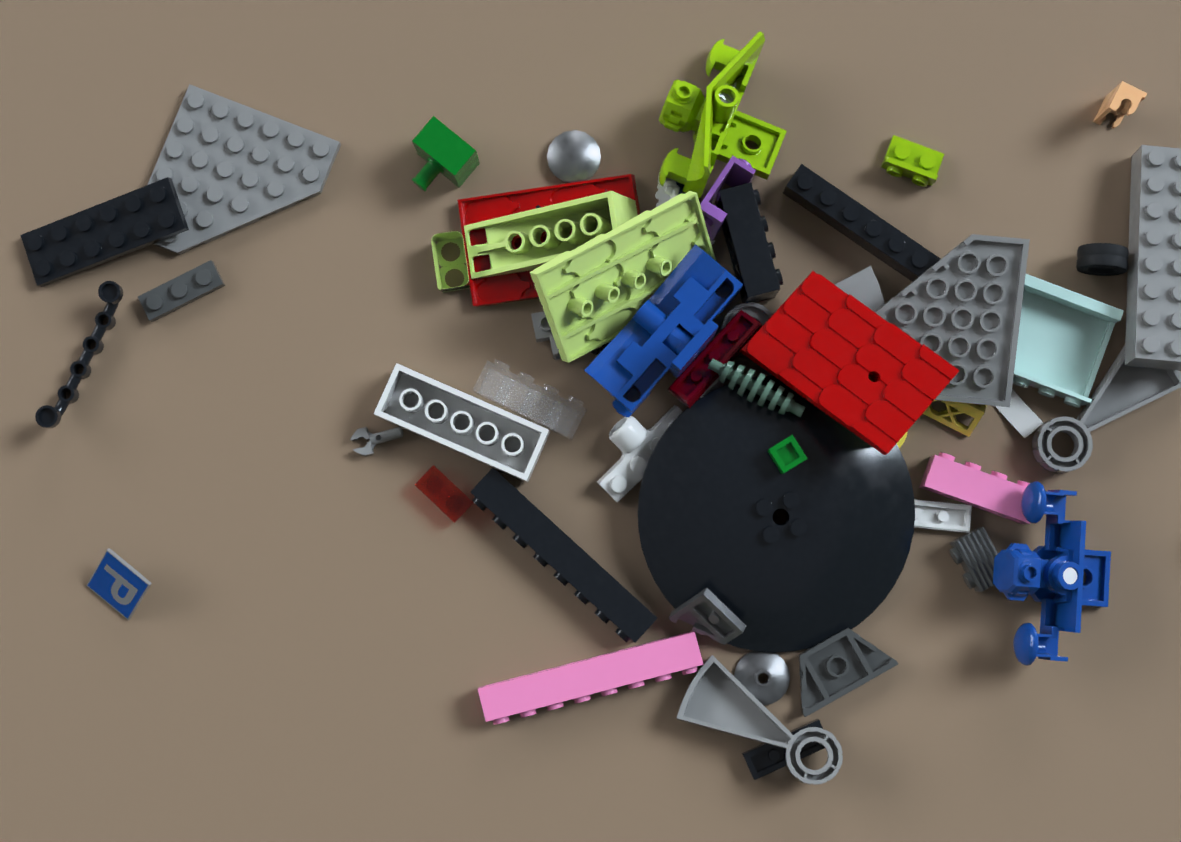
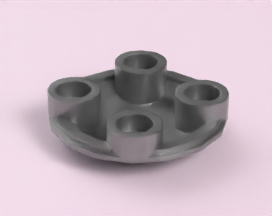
[547,130,601,183]

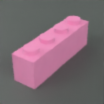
[919,452,1030,525]

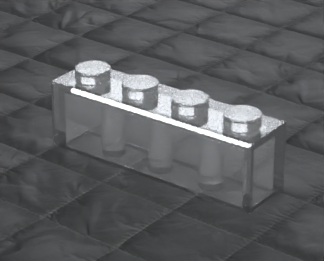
[473,360,587,440]

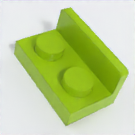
[881,135,944,187]

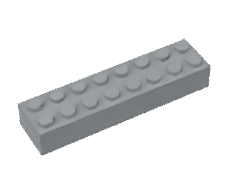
[1125,145,1181,371]

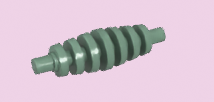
[708,359,806,417]

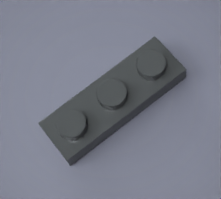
[138,260,225,322]

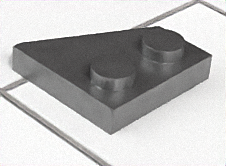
[669,588,746,645]

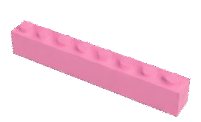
[478,631,704,725]

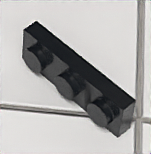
[742,719,825,780]

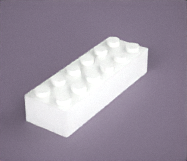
[374,363,550,482]

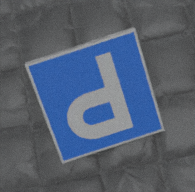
[86,548,152,620]

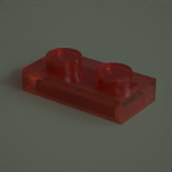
[415,465,474,523]

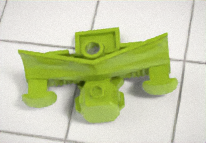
[659,31,787,198]

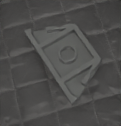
[799,628,898,717]

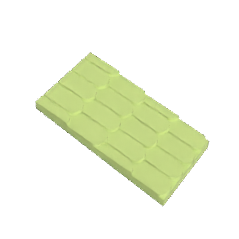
[530,191,716,363]

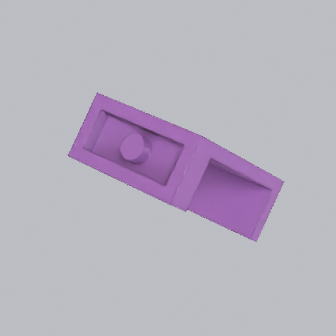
[700,156,756,241]

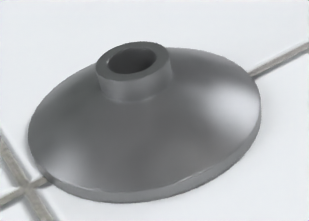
[734,651,790,705]

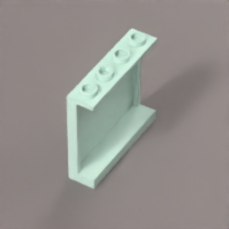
[1013,274,1124,408]

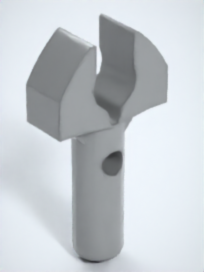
[350,427,403,456]

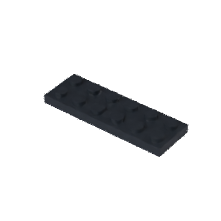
[21,177,189,287]

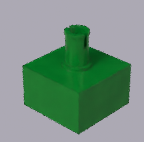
[412,116,480,191]

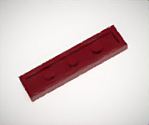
[668,309,762,408]

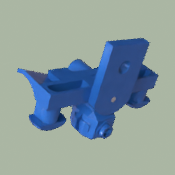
[584,244,743,417]

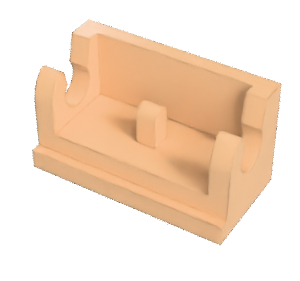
[1093,81,1147,129]

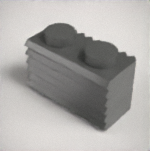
[949,527,998,592]

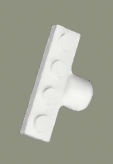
[597,405,683,503]

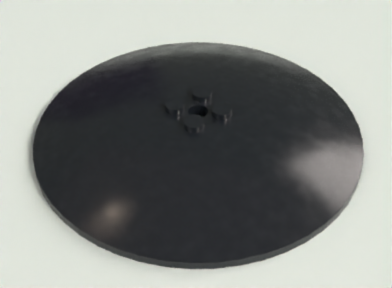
[637,375,915,653]

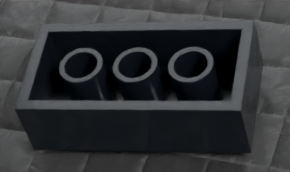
[715,182,783,303]

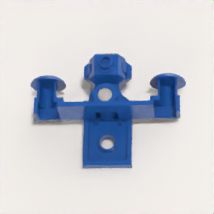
[993,481,1111,666]

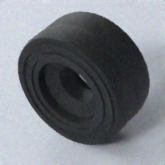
[1076,243,1129,276]

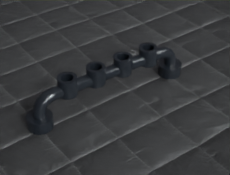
[35,281,123,428]

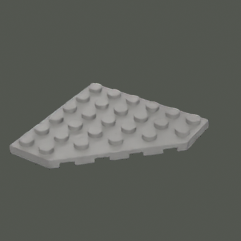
[147,84,341,254]
[875,234,1030,407]

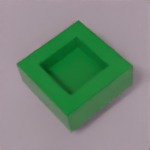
[767,434,808,474]

